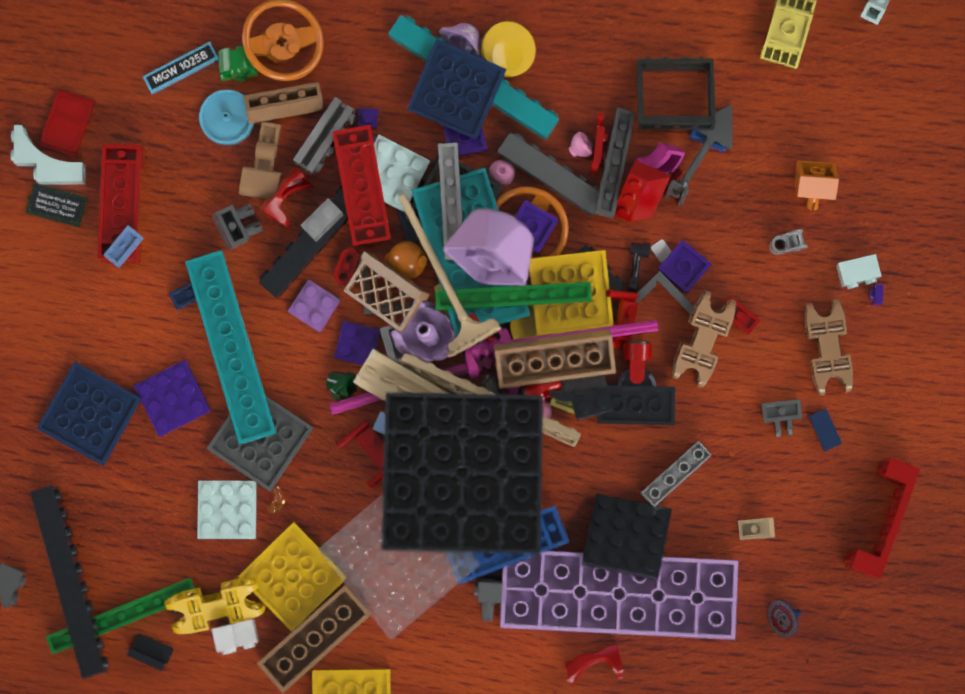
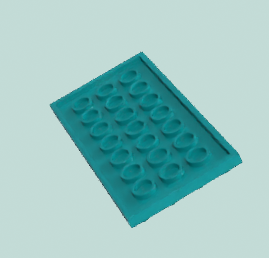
[412,168,530,337]

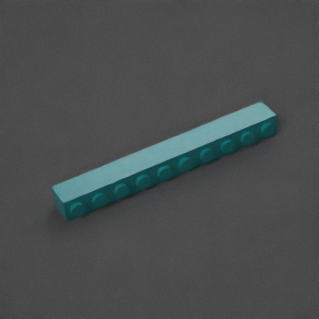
[388,15,559,141]

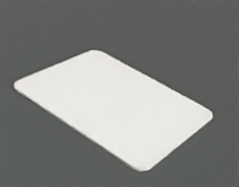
[651,239,671,262]

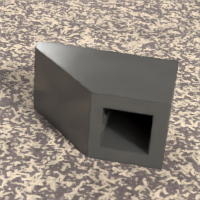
[0,563,27,608]

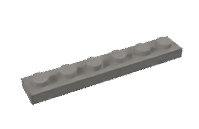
[438,143,462,260]

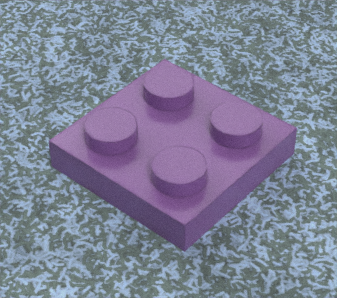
[288,280,341,332]

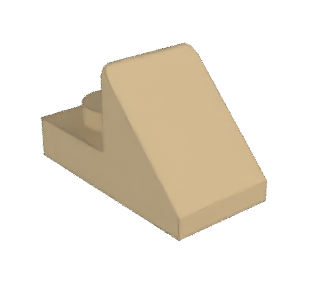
[738,518,775,540]

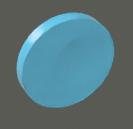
[199,90,254,145]

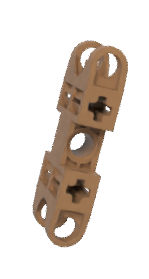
[672,290,736,388]
[804,299,853,396]

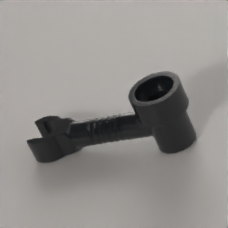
[628,242,651,292]

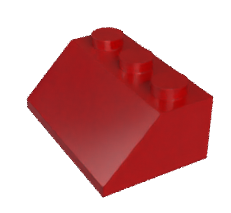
[615,160,671,222]

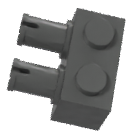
[212,203,263,251]
[474,576,503,621]

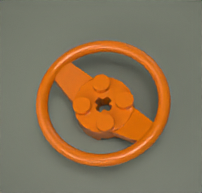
[242,0,324,81]
[495,187,569,271]

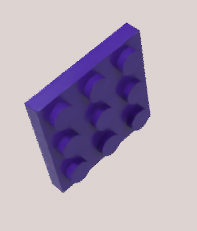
[134,360,211,437]

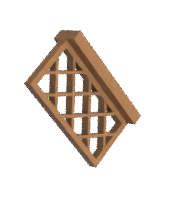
[344,251,430,333]

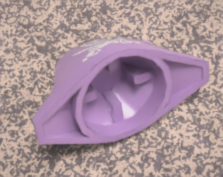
[439,23,482,58]

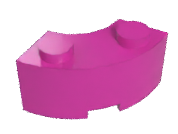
[636,143,685,174]

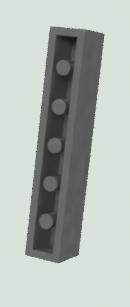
[497,132,599,217]

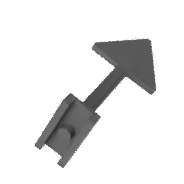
[665,105,732,207]

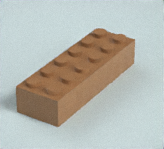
[494,329,616,388]
[257,585,372,693]

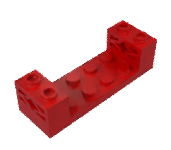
[332,125,391,246]
[97,144,146,264]
[844,458,920,579]

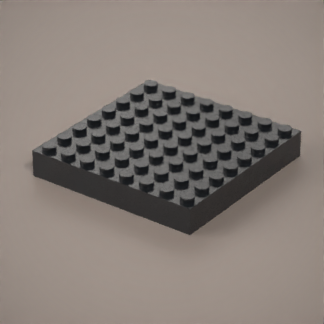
[381,392,543,555]

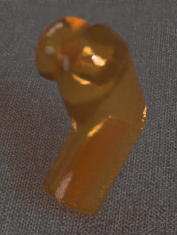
[267,486,285,514]

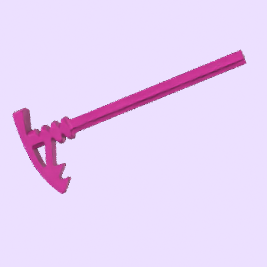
[465,320,658,379]
[329,327,519,415]

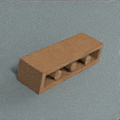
[244,82,324,124]

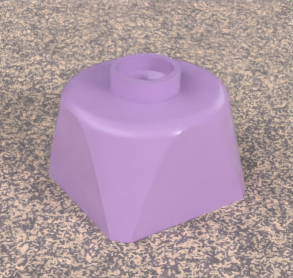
[443,209,534,285]

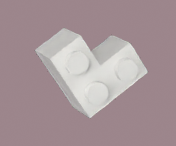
[212,619,259,655]

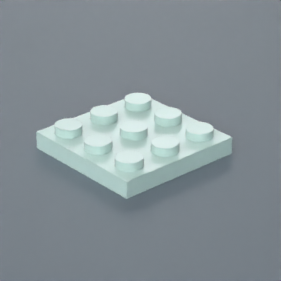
[374,135,430,212]
[197,481,257,539]

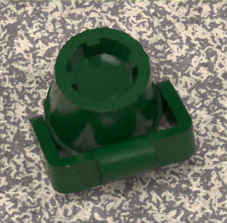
[326,371,357,402]

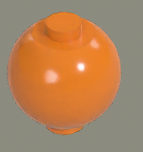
[385,241,427,279]

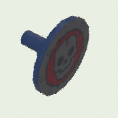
[768,600,801,638]

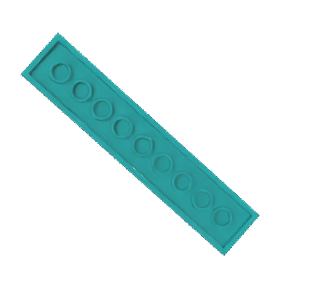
[185,250,277,445]

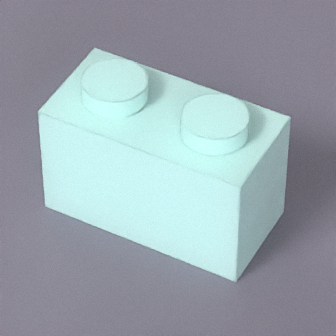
[836,254,881,289]

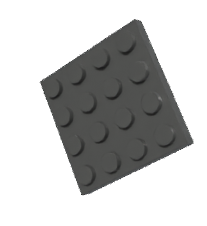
[207,396,314,492]

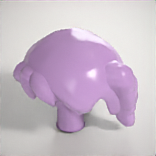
[391,300,456,362]

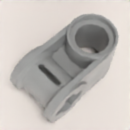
[769,229,808,255]

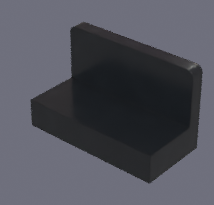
[127,634,174,671]

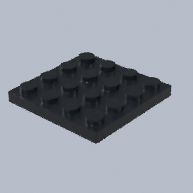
[581,494,672,581]

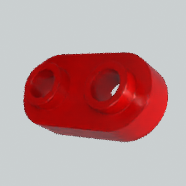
[334,248,359,286]

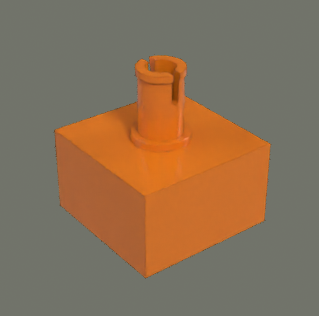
[794,160,839,210]

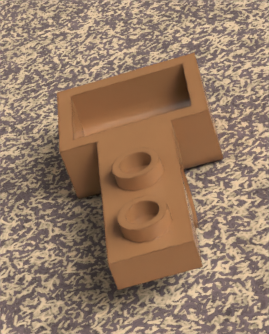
[239,122,282,200]

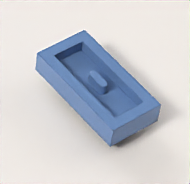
[103,226,144,268]

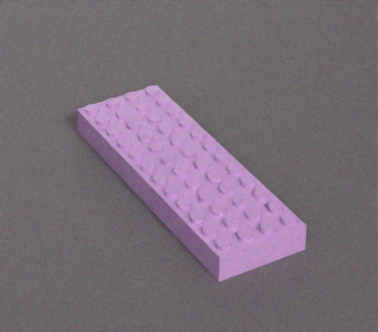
[500,551,738,639]

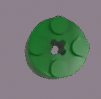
[218,46,258,82]

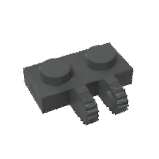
[761,399,802,437]

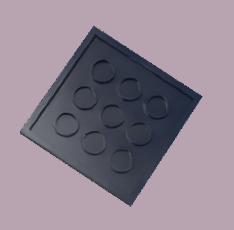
[406,39,507,140]
[37,362,142,466]

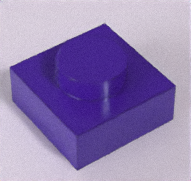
[358,108,378,129]
[869,284,883,306]

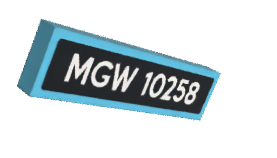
[143,42,218,94]

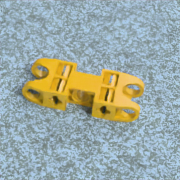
[165,578,265,634]

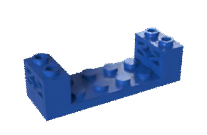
[447,506,570,584]

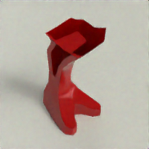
[259,168,314,228]
[564,644,623,687]

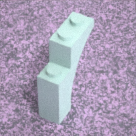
[11,125,86,185]

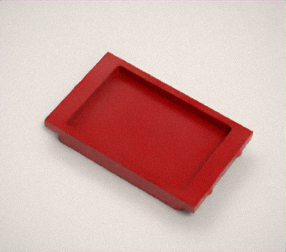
[39,89,96,158]

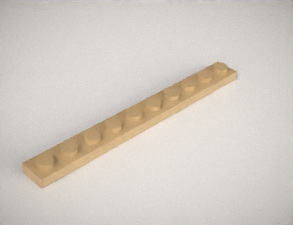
[400,353,581,447]

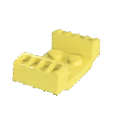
[760,0,817,69]

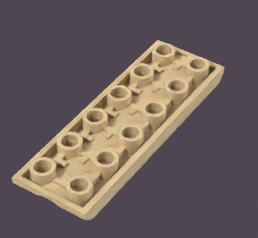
[353,349,449,401]

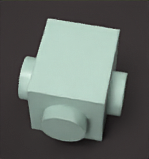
[861,0,890,25]

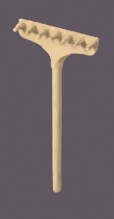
[399,194,501,357]

